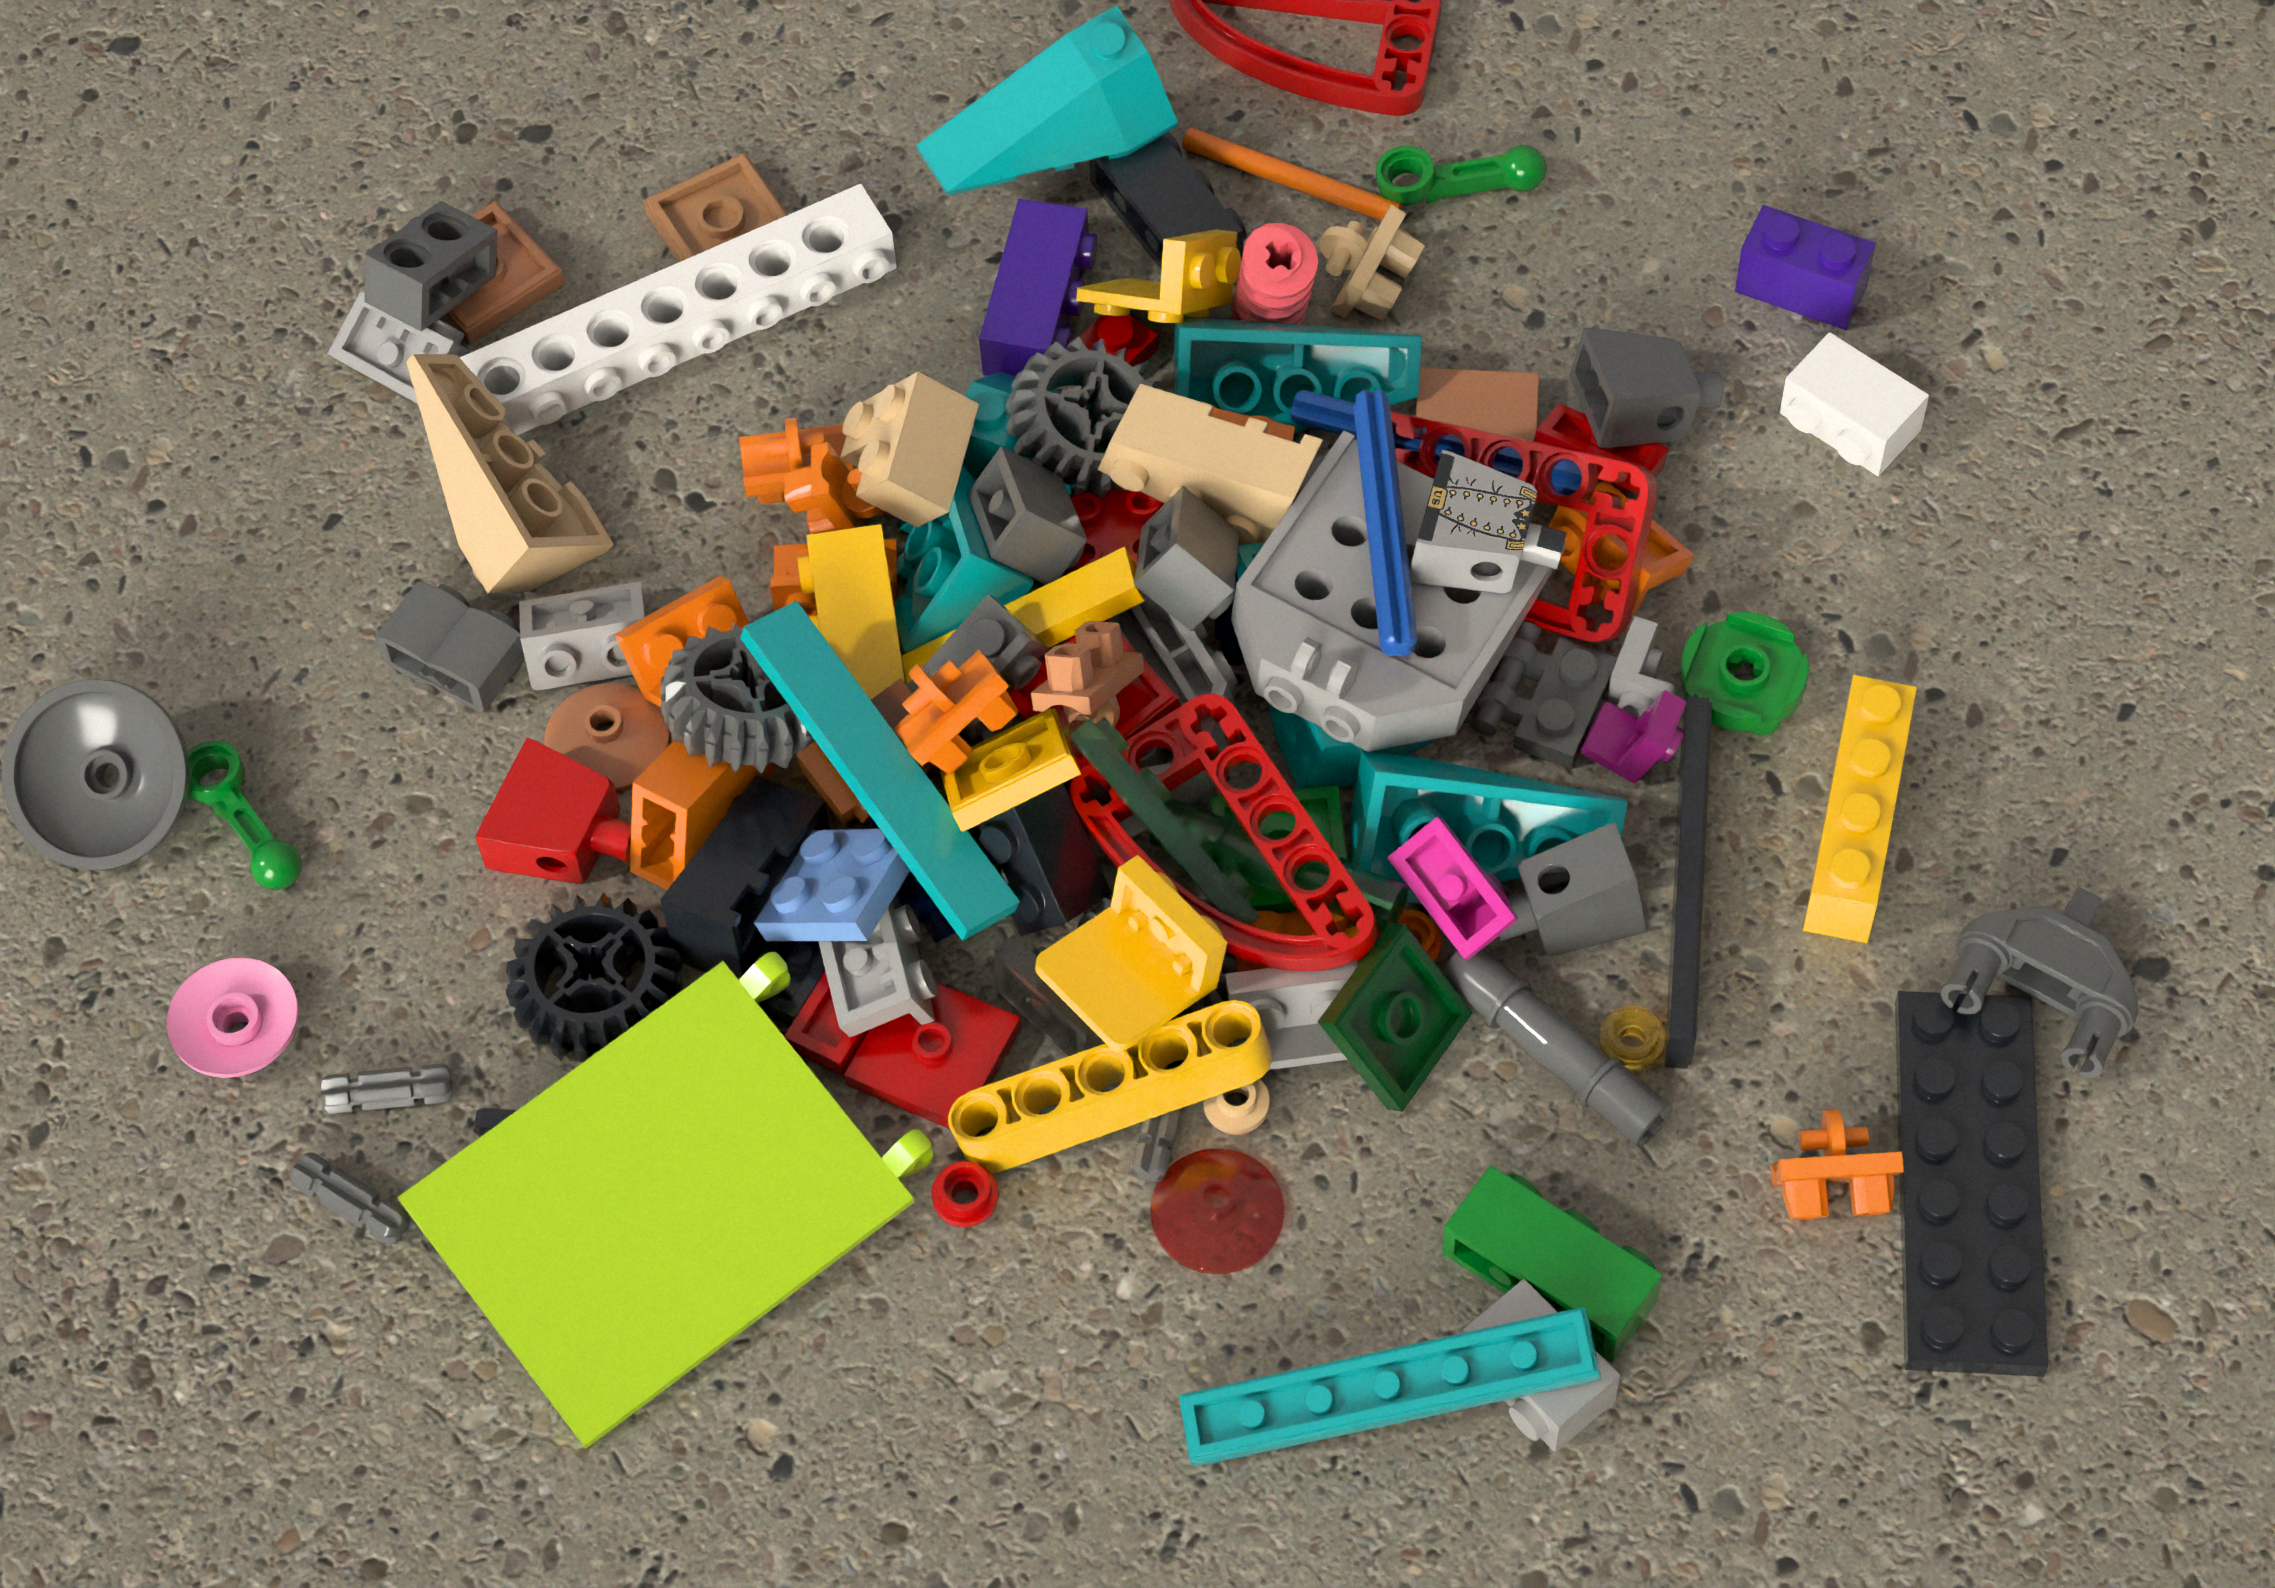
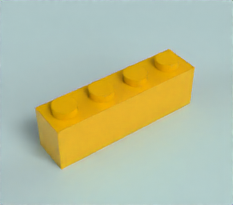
[797,524,905,700]
[1803,675,1917,944]

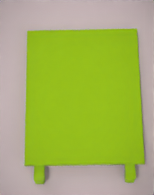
[397,952,934,1449]

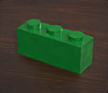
[1442,1165,1663,1364]

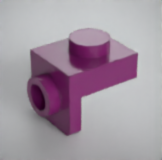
[1581,690,1687,784]

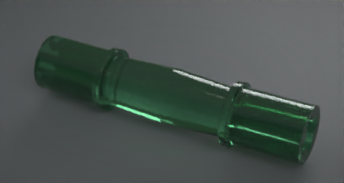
[1150,797,1408,932]

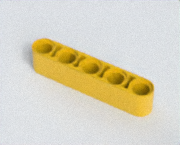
[948,1000,1273,1173]

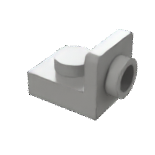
[1607,616,1675,718]

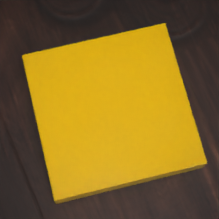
[940,708,1081,832]

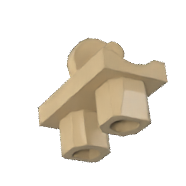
[1319,205,1425,321]

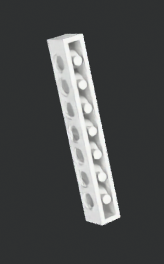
[460,184,897,435]

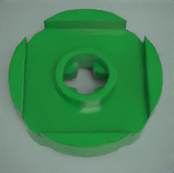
[1680,611,1809,735]

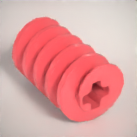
[1231,223,1319,325]

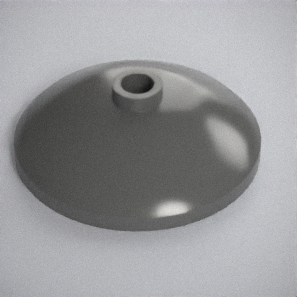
[2,679,190,870]

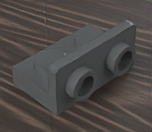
[906,594,1049,740]

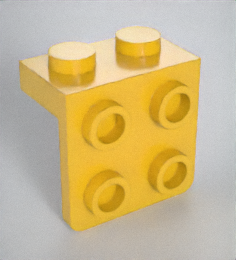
[1076,229,1241,323]
[1035,855,1228,1051]

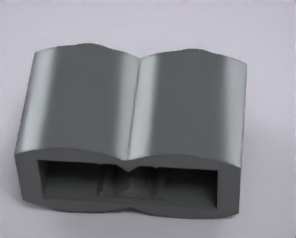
[375,581,525,712]

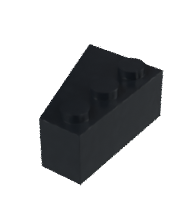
[660,775,830,980]

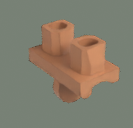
[1031,621,1144,738]

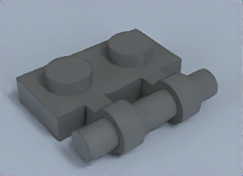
[1472,622,1618,769]

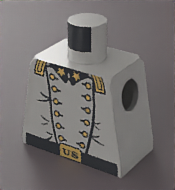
[1410,450,1567,594]

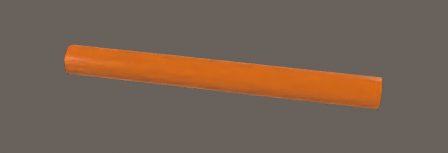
[1182,127,1403,221]

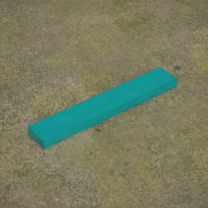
[740,601,1020,941]
[1179,1307,1602,1467]

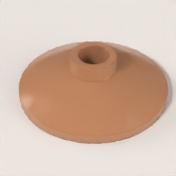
[544,683,670,792]

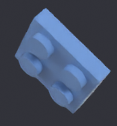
[754,829,910,941]

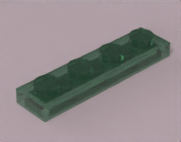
[1062,714,1260,926]

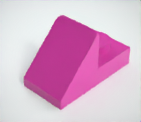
[1387,816,1518,961]

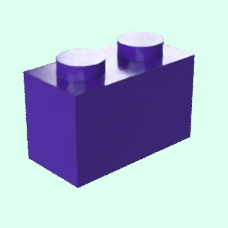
[1735,205,1876,331]

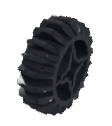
[506,892,683,1063]

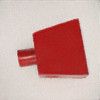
[475,738,631,884]

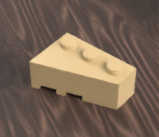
[1098,384,1323,545]

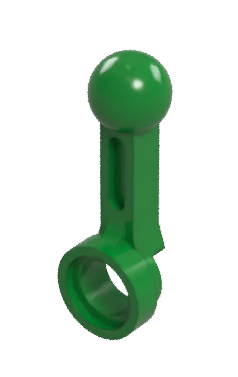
[1375,145,1546,206]
[187,740,302,890]

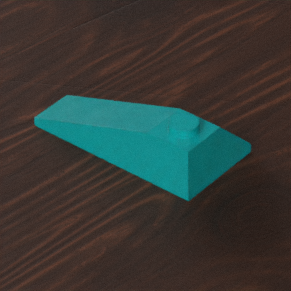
[895,464,1034,652]

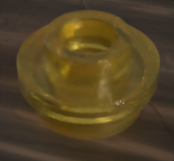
[1599,1005,1666,1071]

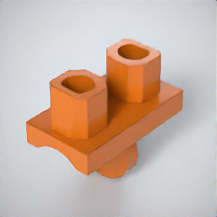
[739,417,853,504]
[784,442,886,534]
[893,650,1018,774]
[1770,1109,1904,1220]

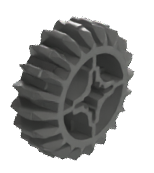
[1005,336,1161,498]
[660,621,815,774]

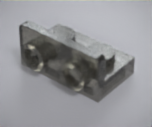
[994,935,1105,1056]

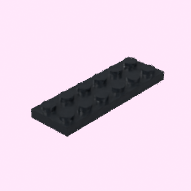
[1895,991,2048,1377]

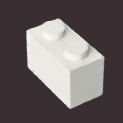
[1780,332,1929,477]

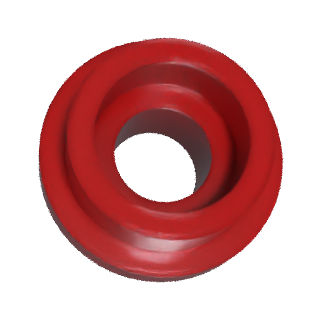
[931,1161,999,1228]

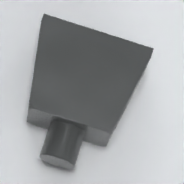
[1569,328,1724,448]
[1499,822,1647,956]

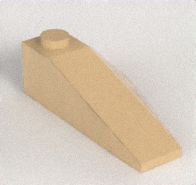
[406,354,614,594]

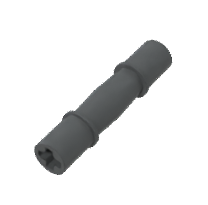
[1442,948,1673,1147]

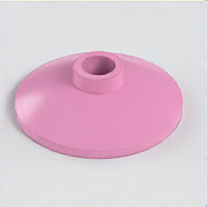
[167,958,299,1078]

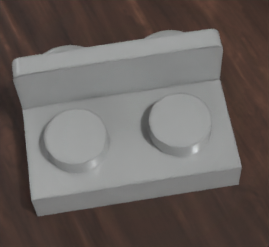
[327,291,473,404]
[519,581,647,691]
[818,898,937,1037]
[1225,960,1359,1070]

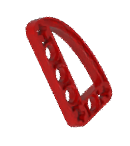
[1169,0,1442,116]
[1391,412,1657,642]
[1069,694,1378,972]

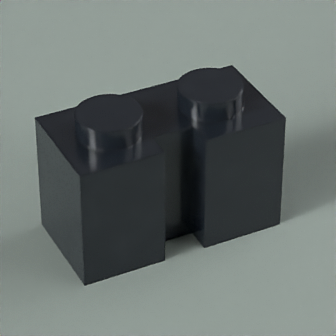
[972,783,1112,936]

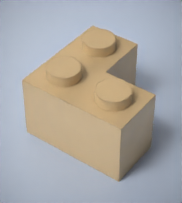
[840,372,979,527]

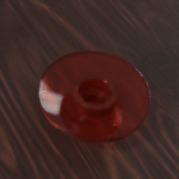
[1150,1148,1284,1274]

